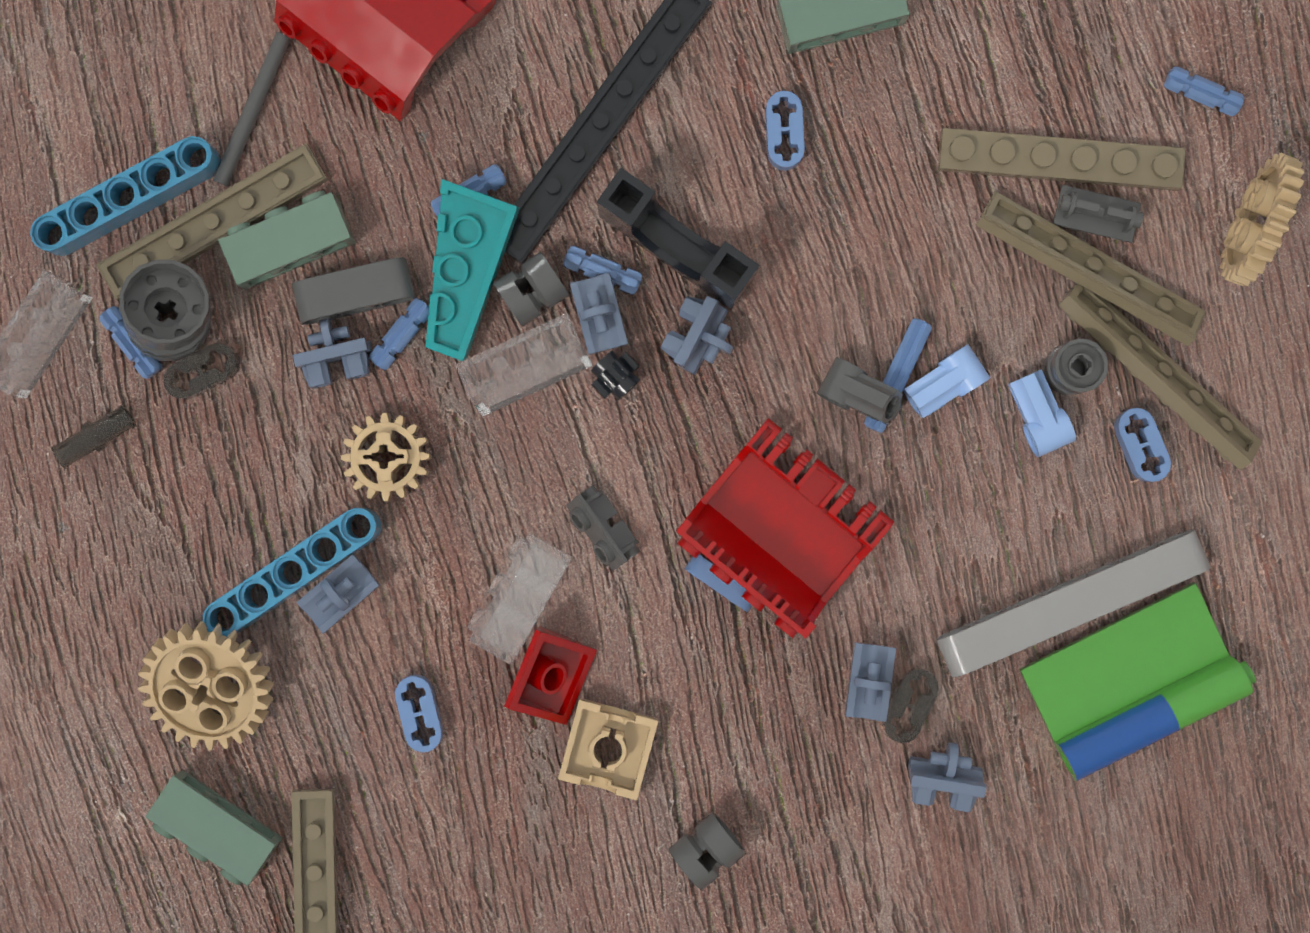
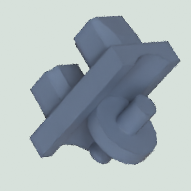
[570,273,629,355]
[661,296,734,375]
[292,318,373,389]
[296,554,381,634]
[845,642,896,722]
[908,742,987,812]

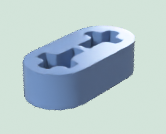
[765,91,805,171]
[1114,408,1171,482]
[684,555,752,613]
[395,674,444,752]

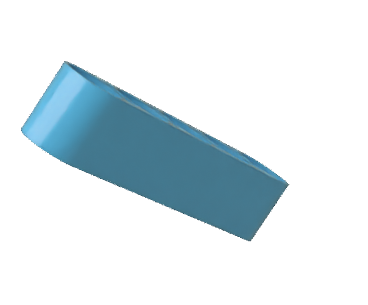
[30,136,221,256]
[203,508,382,637]

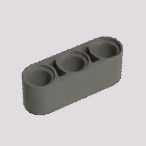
[292,257,415,325]

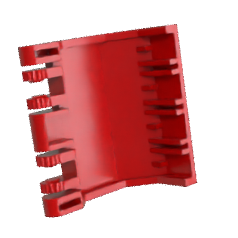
[274,0,497,121]
[676,418,895,639]

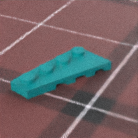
[425,179,520,361]

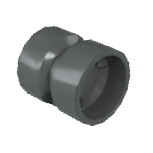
[493,252,570,327]
[1043,339,1108,396]
[669,812,746,891]

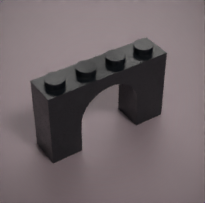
[597,168,760,310]

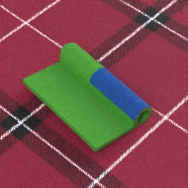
[1019,582,1256,781]

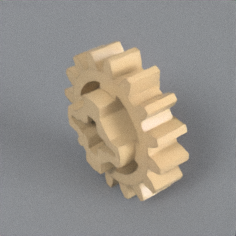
[341,413,432,501]

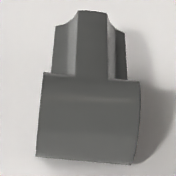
[817,357,903,425]

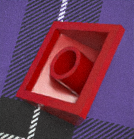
[504,626,597,725]

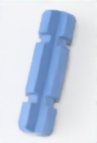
[1164,66,1244,116]
[430,164,507,217]
[563,246,642,295]
[369,298,429,370]
[99,306,162,379]

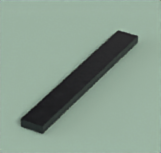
[505,0,712,264]

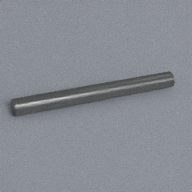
[213,32,291,187]

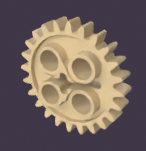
[1220,153,1305,286]
[138,622,274,750]

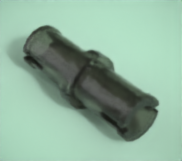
[51,404,137,469]

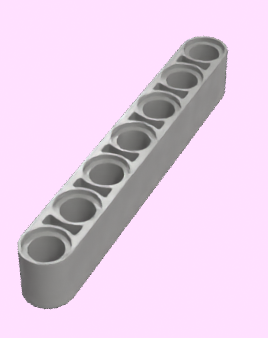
[936,529,1211,677]

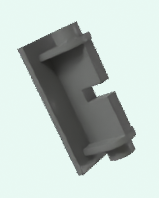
[1053,185,1144,243]
[566,485,640,571]

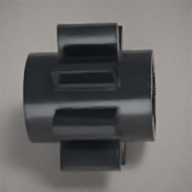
[591,350,640,401]

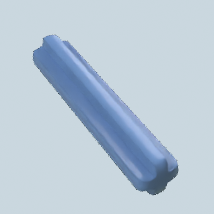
[864,318,932,433]

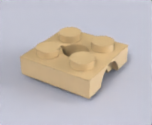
[558,698,658,800]

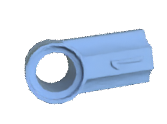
[903,344,990,419]
[1007,369,1076,457]

